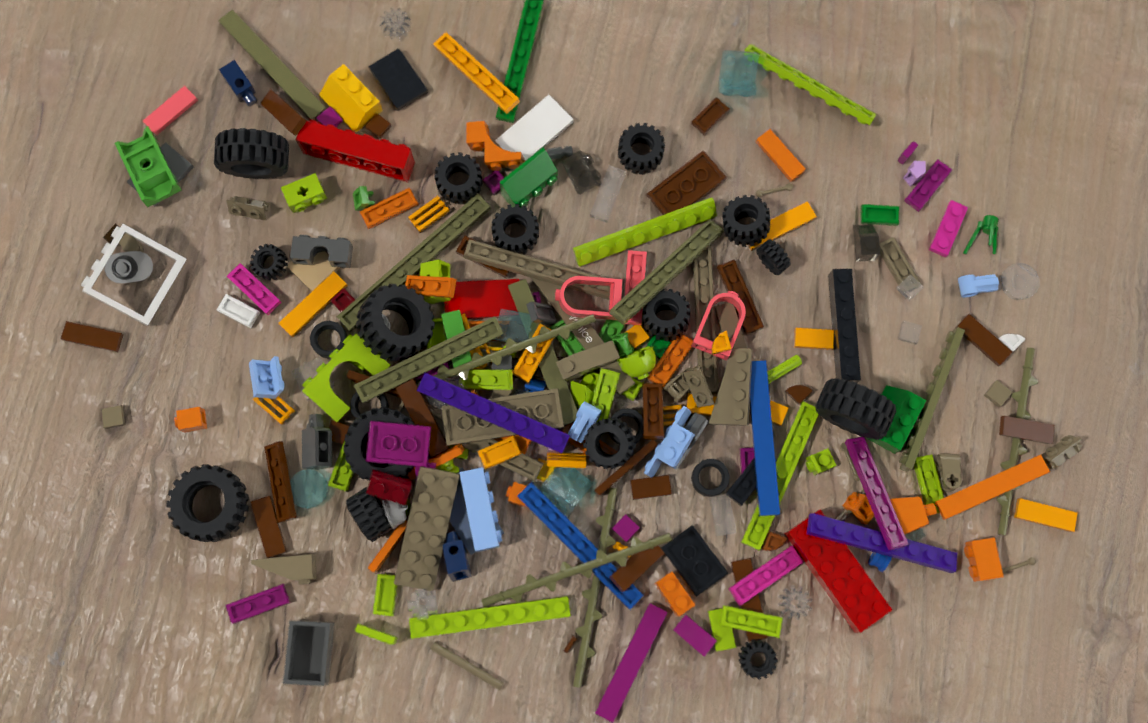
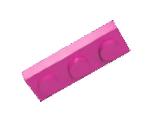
[929,200,968,258]
[227,263,281,315]

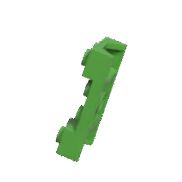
[114,126,182,207]

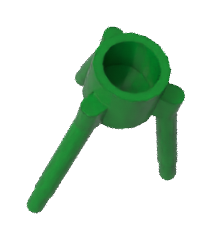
[963,215,999,255]

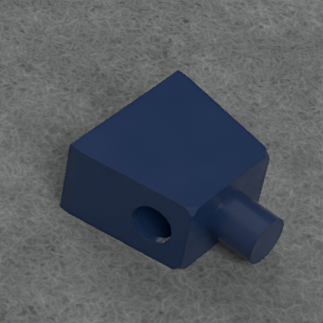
[219,60,257,107]
[442,532,472,582]

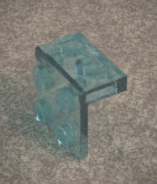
[718,50,759,97]
[539,467,592,518]

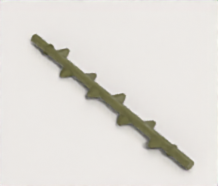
[416,314,596,387]
[996,348,1038,536]
[573,488,617,688]
[482,533,672,607]

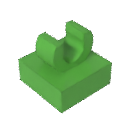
[353,186,375,211]

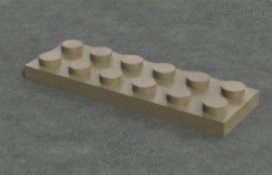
[441,388,564,446]
[394,466,460,591]

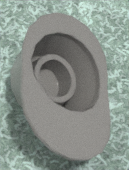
[104,251,153,283]
[382,499,408,529]

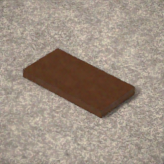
[646,151,727,215]

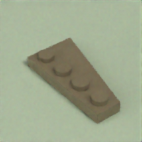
[709,348,753,426]

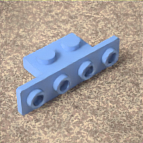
[644,406,695,477]

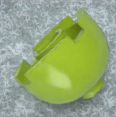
[617,346,656,380]

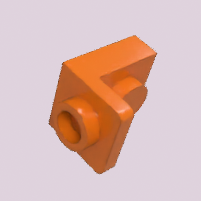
[842,492,874,525]

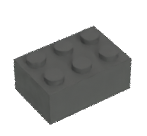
[283,621,335,686]

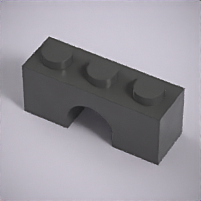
[290,235,353,268]

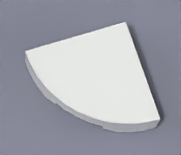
[998,334,1025,352]

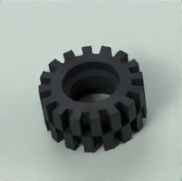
[756,239,791,276]
[250,244,288,281]
[738,639,778,680]

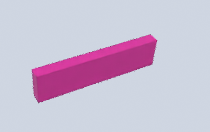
[728,545,803,606]

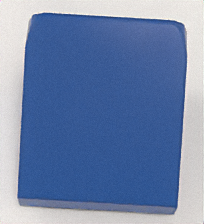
[524,378,546,393]

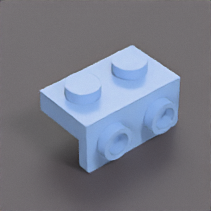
[249,356,285,399]

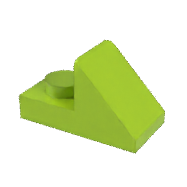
[571,372,599,408]

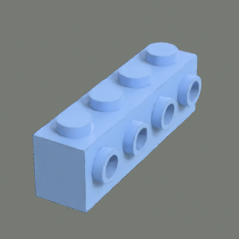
[459,467,503,552]

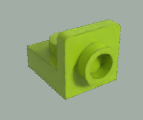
[806,448,837,476]

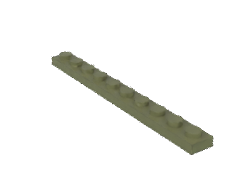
[336,194,491,332]

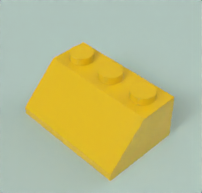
[319,64,383,133]

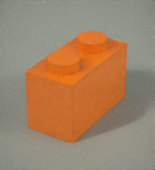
[964,537,1004,582]
[654,572,695,617]

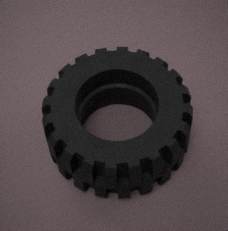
[214,128,289,179]
[356,284,435,361]
[815,378,896,440]
[344,407,415,481]
[166,464,249,542]

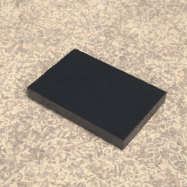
[368,48,429,111]
[661,525,728,597]

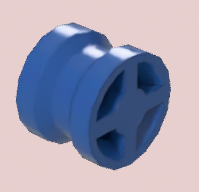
[868,552,892,572]

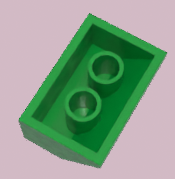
[500,147,558,208]
[865,385,926,454]

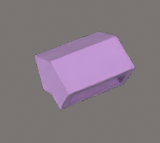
[903,161,926,186]

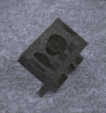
[562,151,602,195]

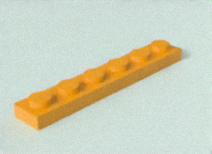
[433,32,520,114]

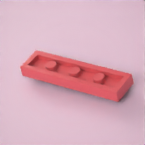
[624,250,647,325]

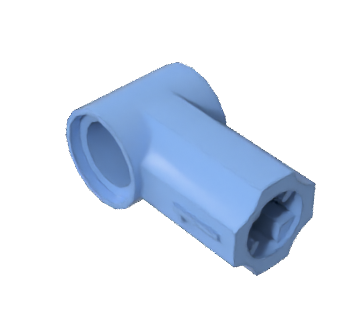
[958,274,999,298]
[568,401,602,443]

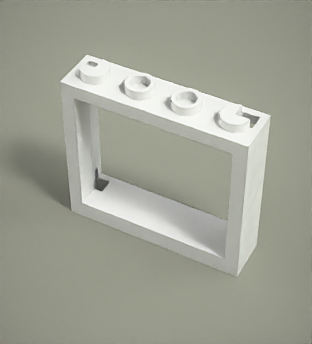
[81,224,187,326]

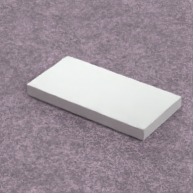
[495,95,574,161]

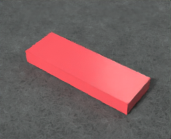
[143,85,198,136]

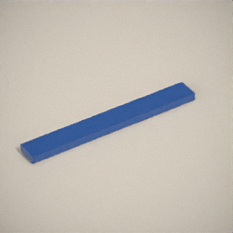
[750,361,780,516]
[517,482,644,610]

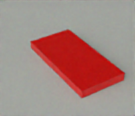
[445,279,520,319]

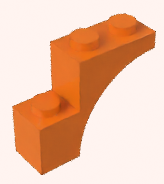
[466,121,525,171]

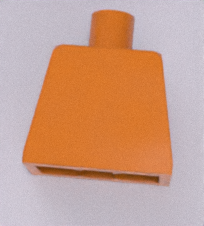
[890,497,937,535]

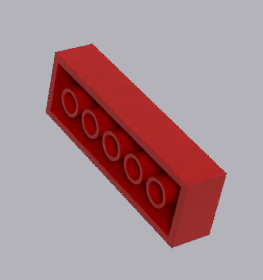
[295,119,415,183]
[784,509,892,633]

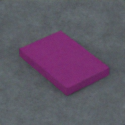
[366,421,431,467]

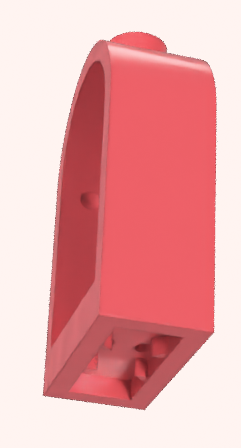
[555,276,622,321]
[691,291,746,361]

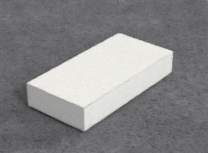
[217,294,260,329]

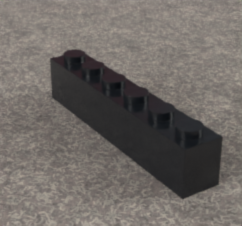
[828,269,861,383]

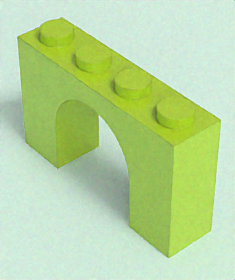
[302,334,390,422]

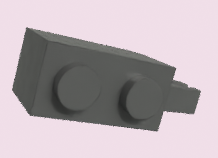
[302,414,332,470]

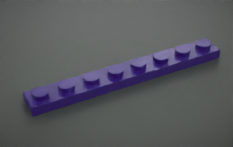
[417,373,570,454]
[807,513,957,573]

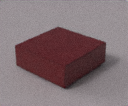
[330,288,355,312]

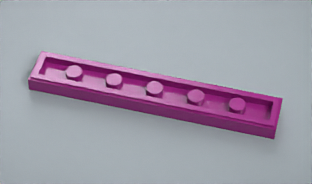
[845,437,909,550]
[595,603,668,723]

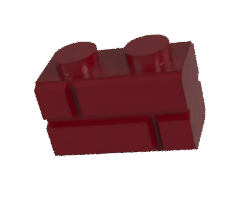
[366,469,412,505]

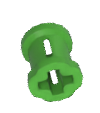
[612,332,634,357]

